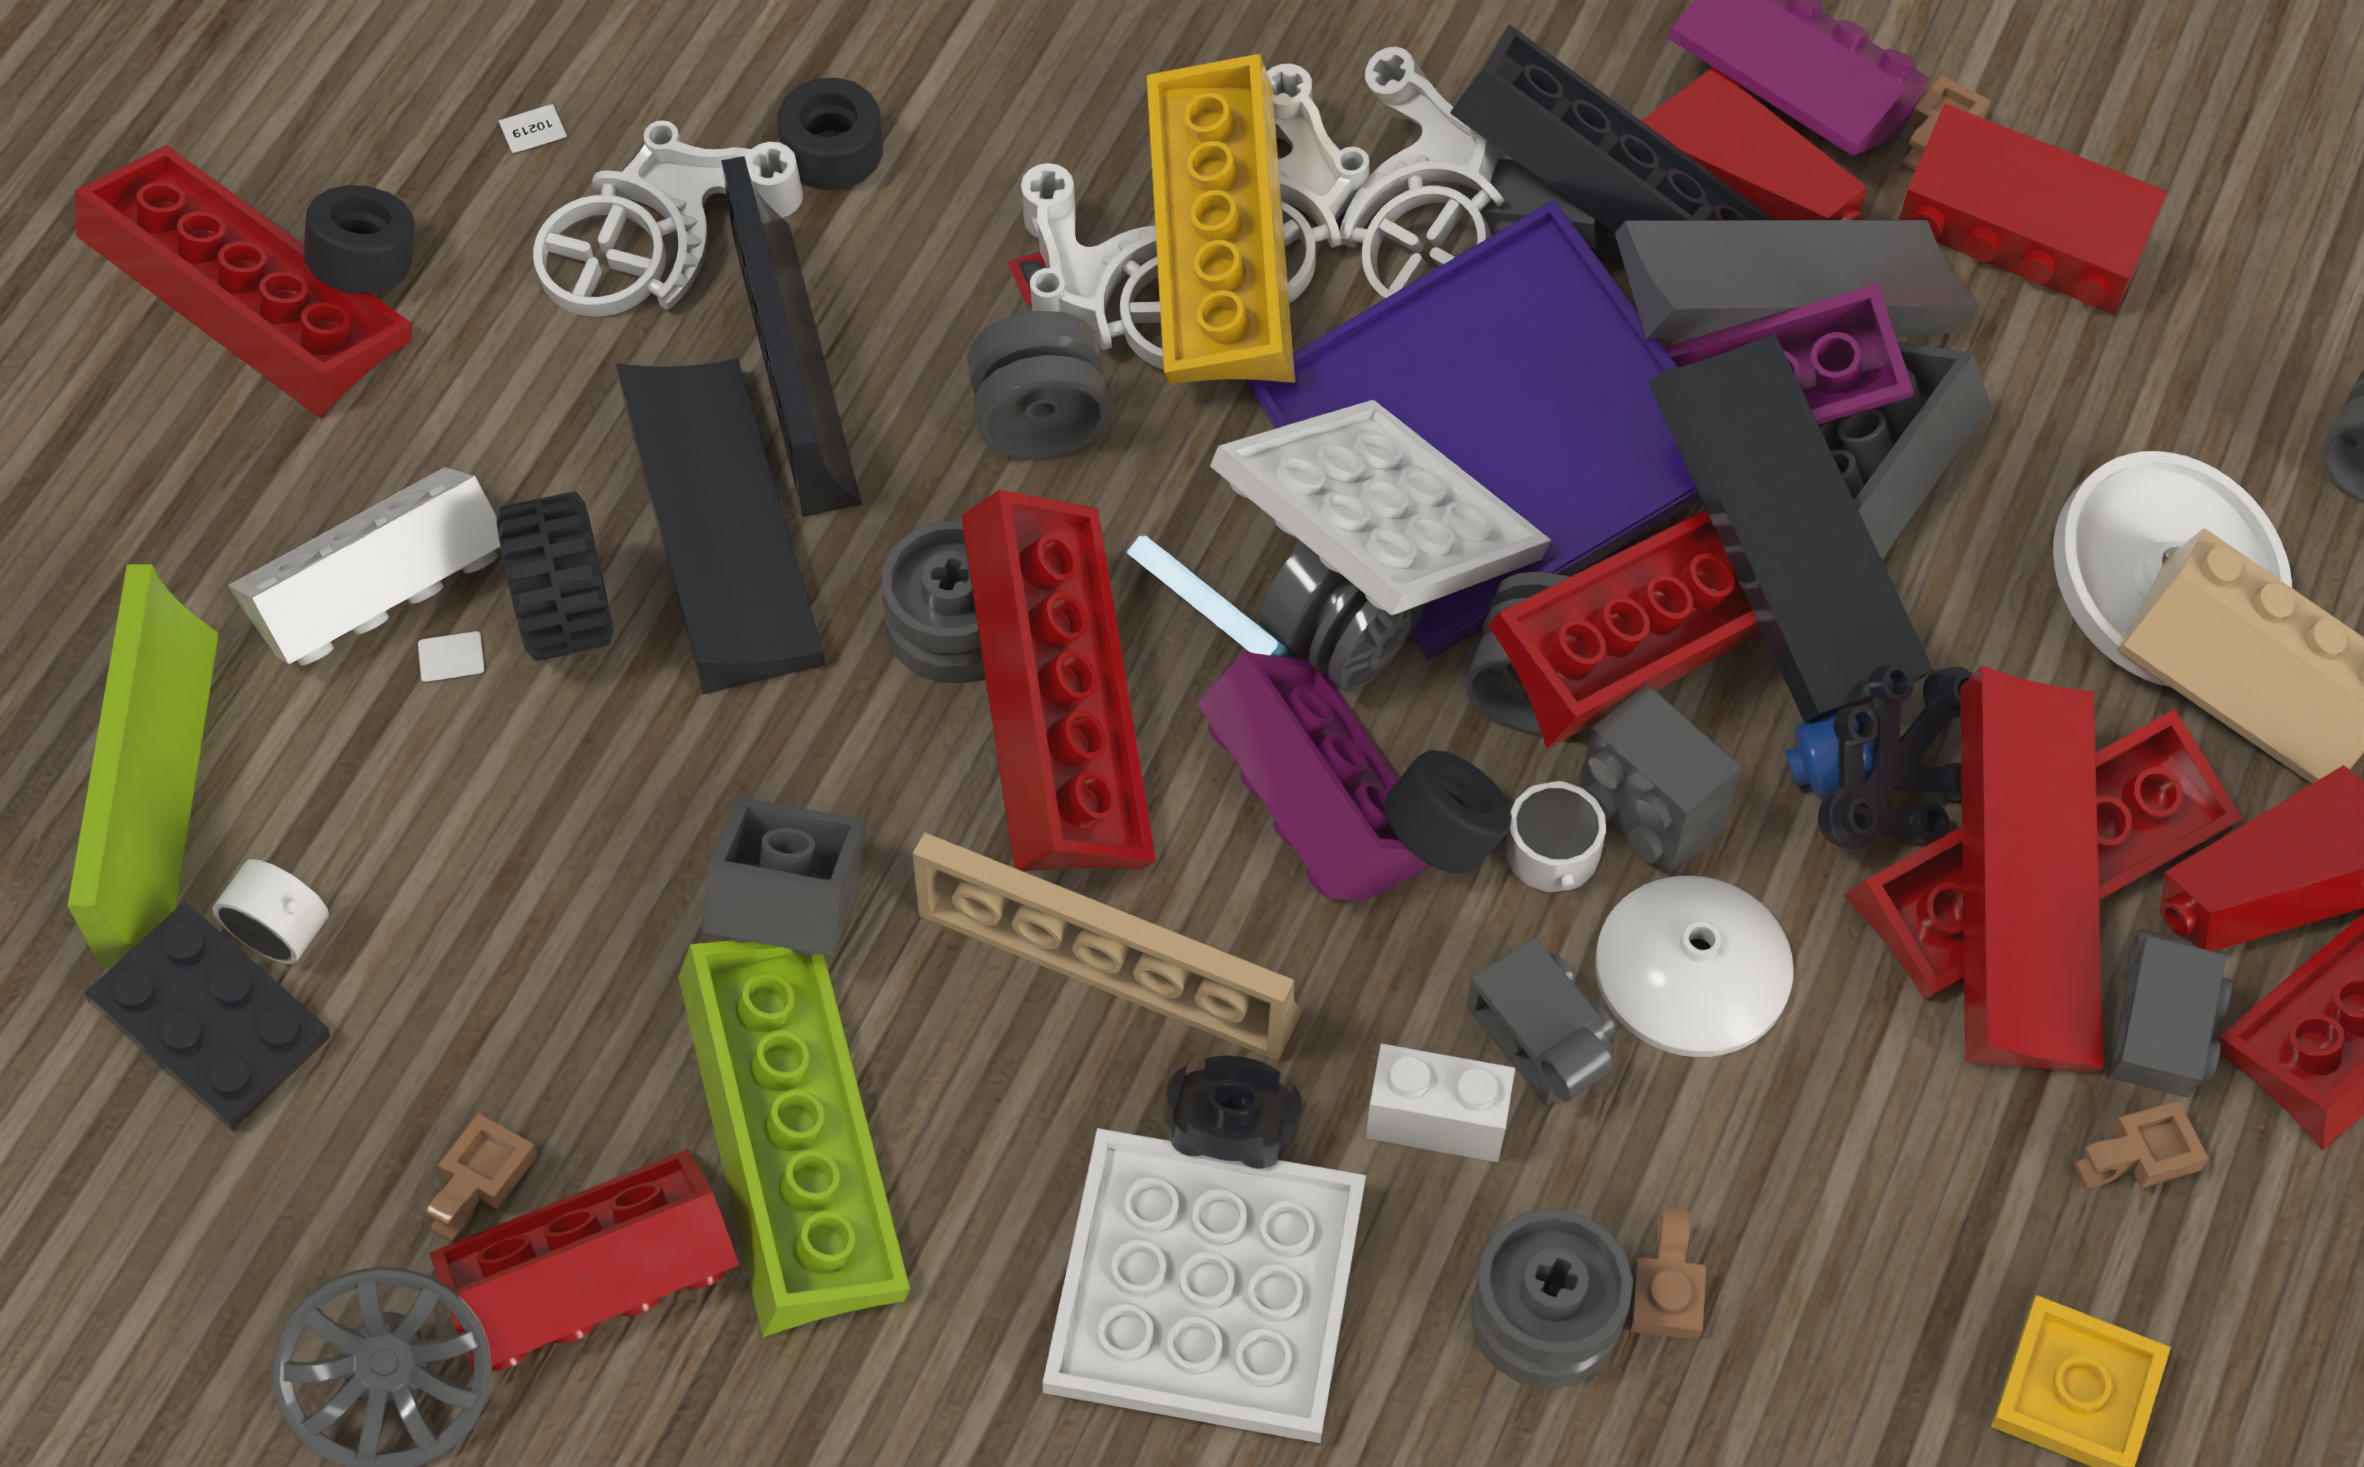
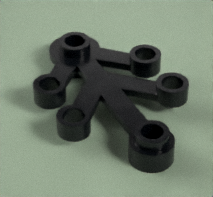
[1818,664,1973,850]

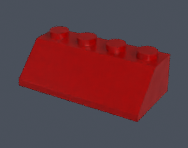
[1899,103,2168,315]
[429,1149,739,1374]

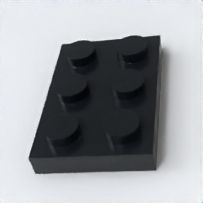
[85,901,330,1131]

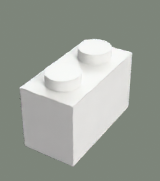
[1365,1044,1515,1162]

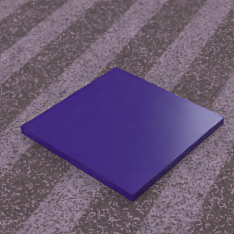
[1246,200,1701,661]

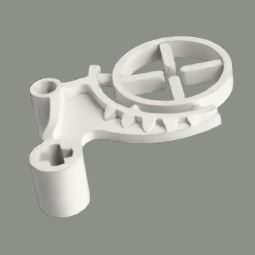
[1340,46,1506,300]
[1267,64,1370,304]
[533,120,803,317]
[1021,163,1164,370]

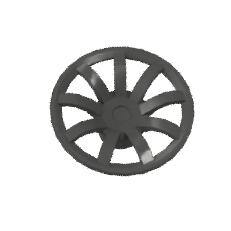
[273,1267,492,1467]

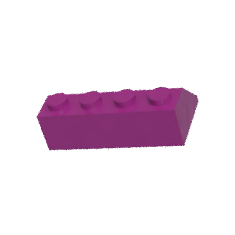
[1667,0,1930,156]
[1664,283,1914,424]
[1196,652,1432,901]

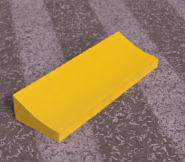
[1147,53,1295,385]

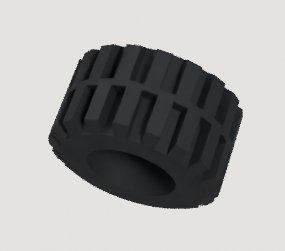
[497,491,614,661]

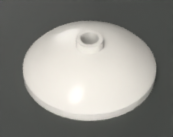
[1595,876,1793,1057]

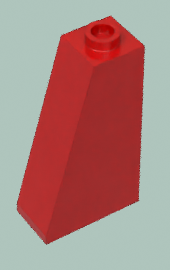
[1641,67,1867,220]
[2159,765,2364,952]

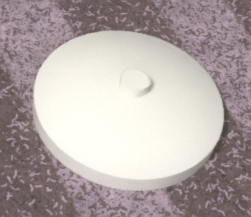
[2053,451,2292,687]

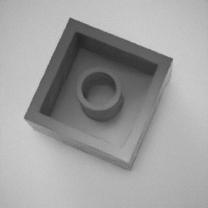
[1579,684,1742,877]
[702,797,867,956]

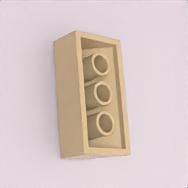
[2117,528,2364,784]

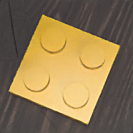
[1990,1295,2171,1467]

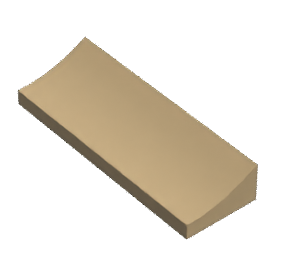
[912,832,1304,1061]

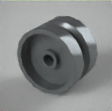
[967,311,1111,460]
[882,521,985,683]
[1470,1208,1633,1389]

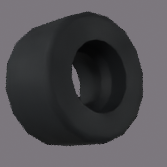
[777,77,883,190]
[304,185,415,293]
[1384,750,1512,874]

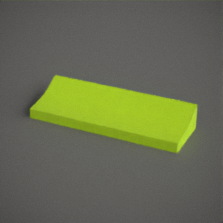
[67,564,219,968]
[678,940,910,1338]

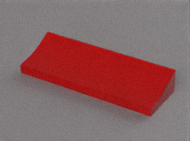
[74,145,412,419]
[961,490,1156,872]
[1488,510,1763,749]
[1960,665,2103,1074]
[1843,709,2243,1000]
[2218,913,2364,1151]

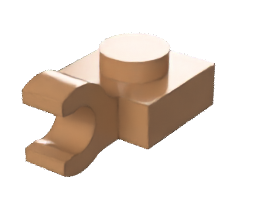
[1902,75,1991,171]
[2074,1100,2209,1189]
[425,1113,537,1243]
[1630,1209,1706,1340]

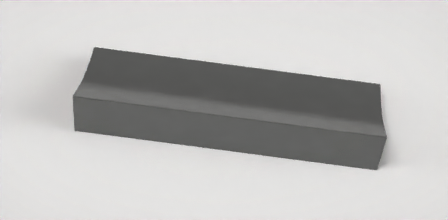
[1615,220,1981,340]

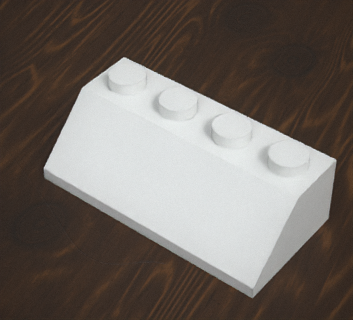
[228,467,500,666]

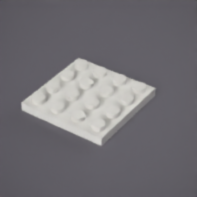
[1210,400,1551,615]
[1042,1128,1366,1443]

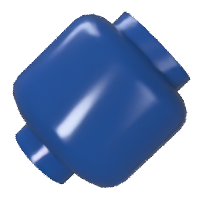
[1785,711,1874,801]

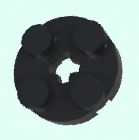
[1164,1055,1302,1169]

